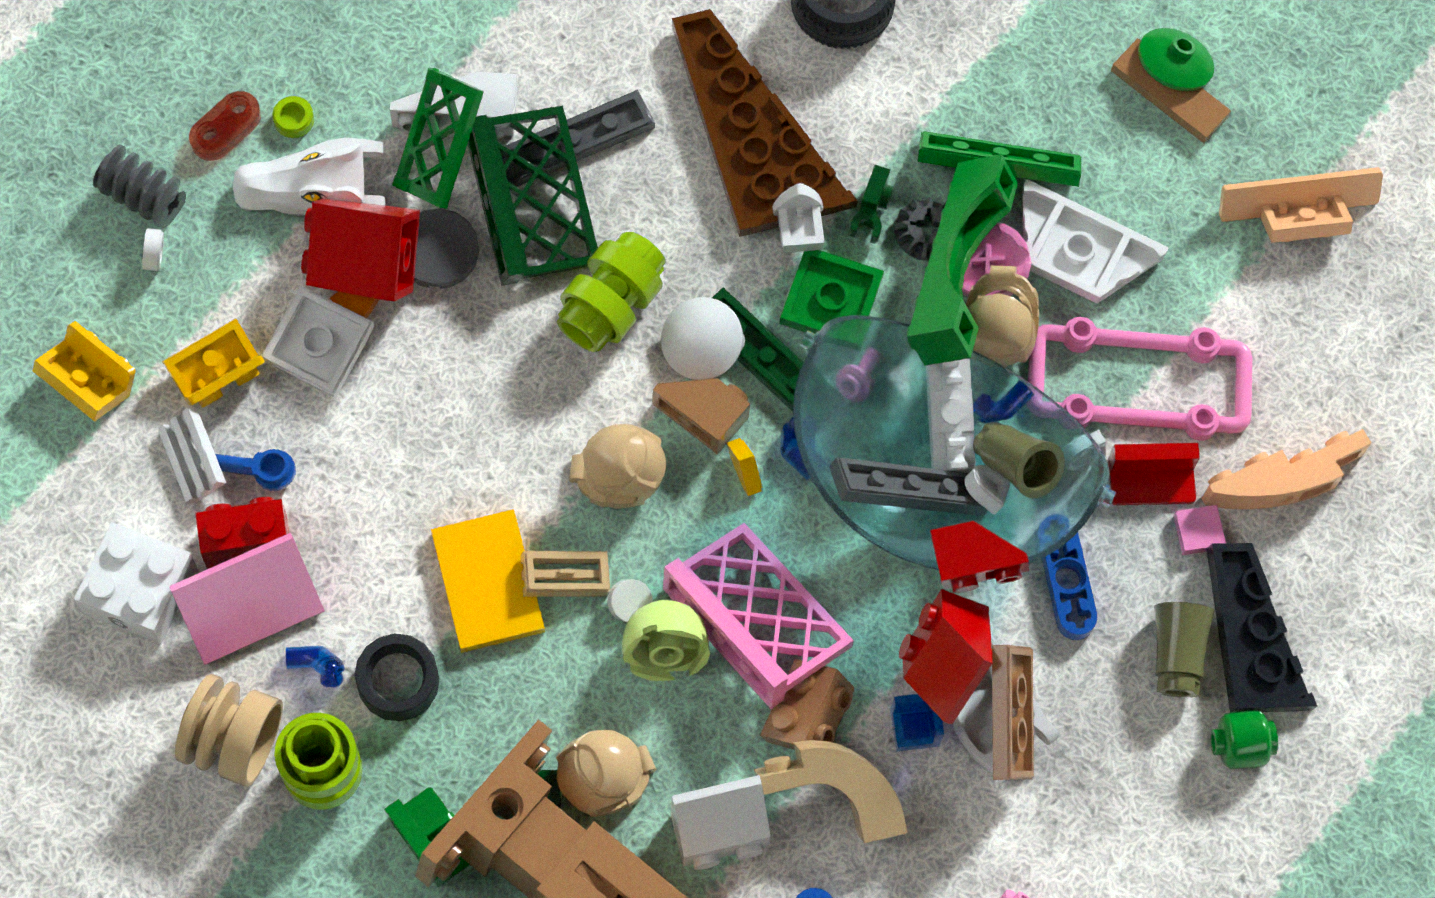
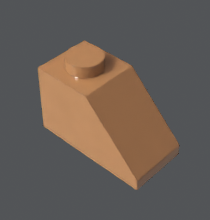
[652,378,750,454]

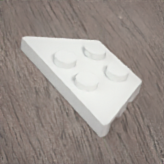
[1022,179,1169,304]

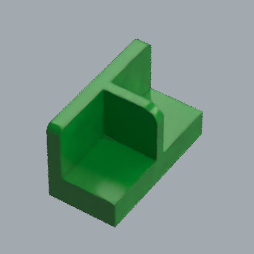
[384,787,470,887]

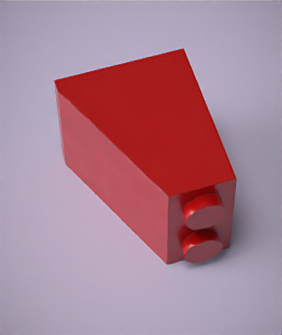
[301,199,420,302]

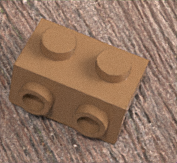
[760,659,854,750]

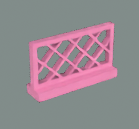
[663,523,854,709]

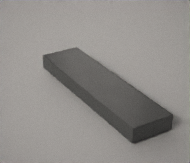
[501,90,655,187]
[829,457,988,516]

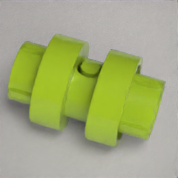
[557,232,666,352]
[274,713,363,810]

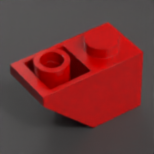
[930,521,1029,593]

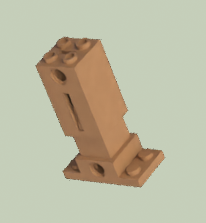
[415,719,687,898]

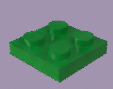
[779,250,884,349]

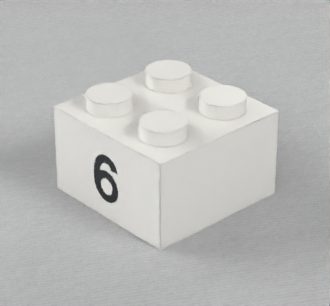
[74,522,198,645]

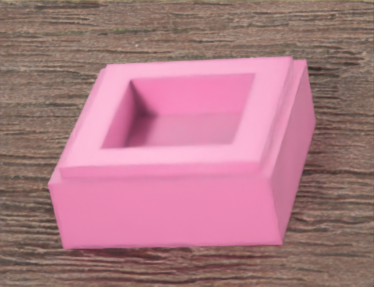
[1173,505,1226,555]

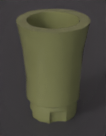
[973,422,1065,499]
[1154,602,1215,698]

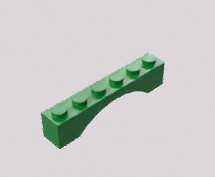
[907,154,1018,366]

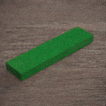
[917,131,1082,187]

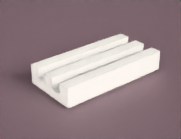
[157,408,226,504]

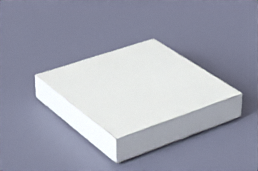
[262,285,375,398]

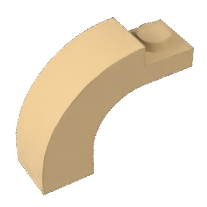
[754,740,908,843]

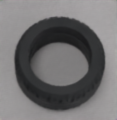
[791,0,896,49]

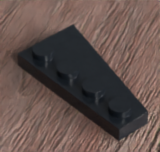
[1206,543,1318,713]

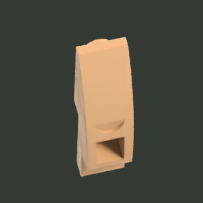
[1201,429,1371,509]

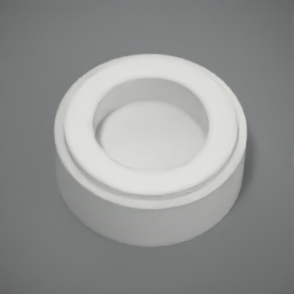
[142,228,164,271]
[607,579,653,622]

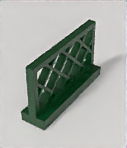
[467,105,598,286]

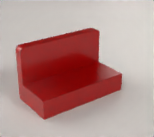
[1108,443,1200,506]

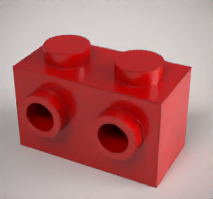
[195,497,289,569]

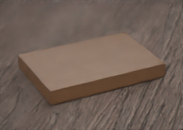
[992,645,1034,780]

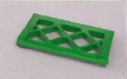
[392,68,484,209]

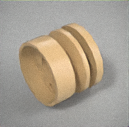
[175,674,283,787]

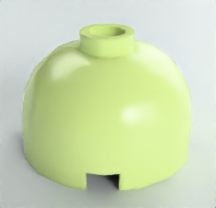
[622,600,710,681]

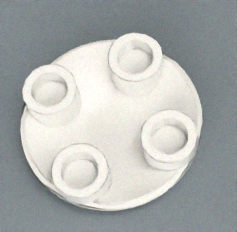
[661,297,745,380]

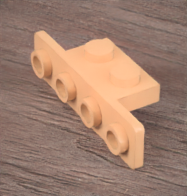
[1219,167,1383,243]

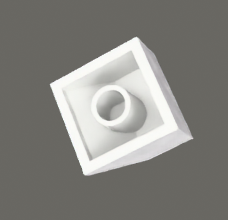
[671,775,771,870]

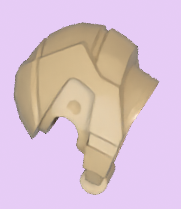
[966,266,1039,367]
[569,424,666,509]
[556,730,657,817]

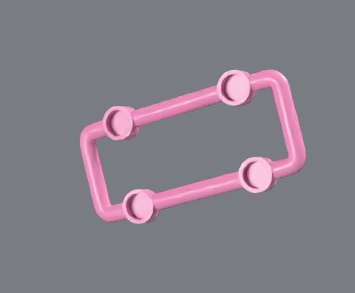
[1027,317,1252,441]

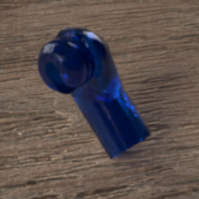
[973,380,1034,424]
[780,416,821,480]

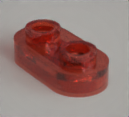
[189,91,261,161]

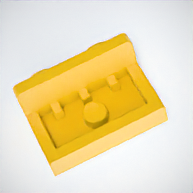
[162,318,265,408]
[32,321,136,422]

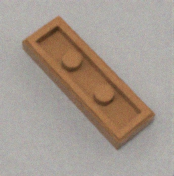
[1111,38,1231,143]

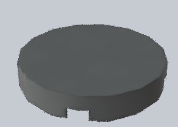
[414,208,479,289]

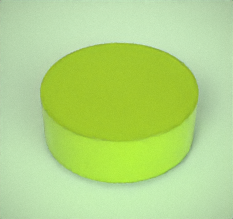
[272,96,314,138]

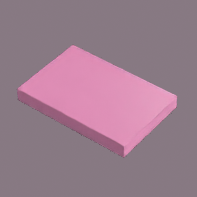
[169,533,325,665]

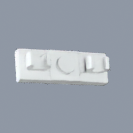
[926,358,976,473]

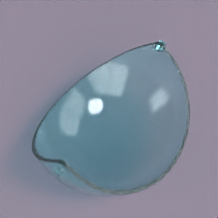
[793,315,1116,570]

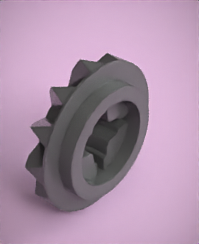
[894,197,946,261]

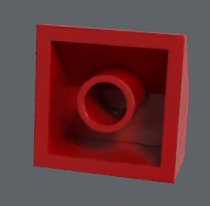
[899,589,993,725]

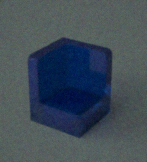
[890,694,944,752]

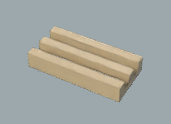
[520,551,610,597]

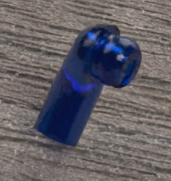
[286,646,345,687]

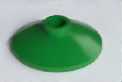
[1138,28,1214,91]

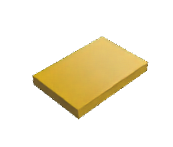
[431,509,545,653]

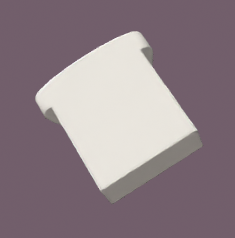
[773,183,825,253]

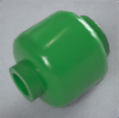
[1210,711,1278,770]

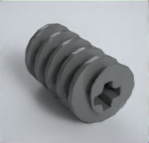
[93,144,186,228]

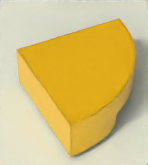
[726,438,763,496]

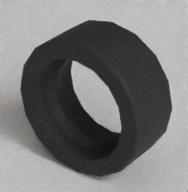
[354,633,440,722]

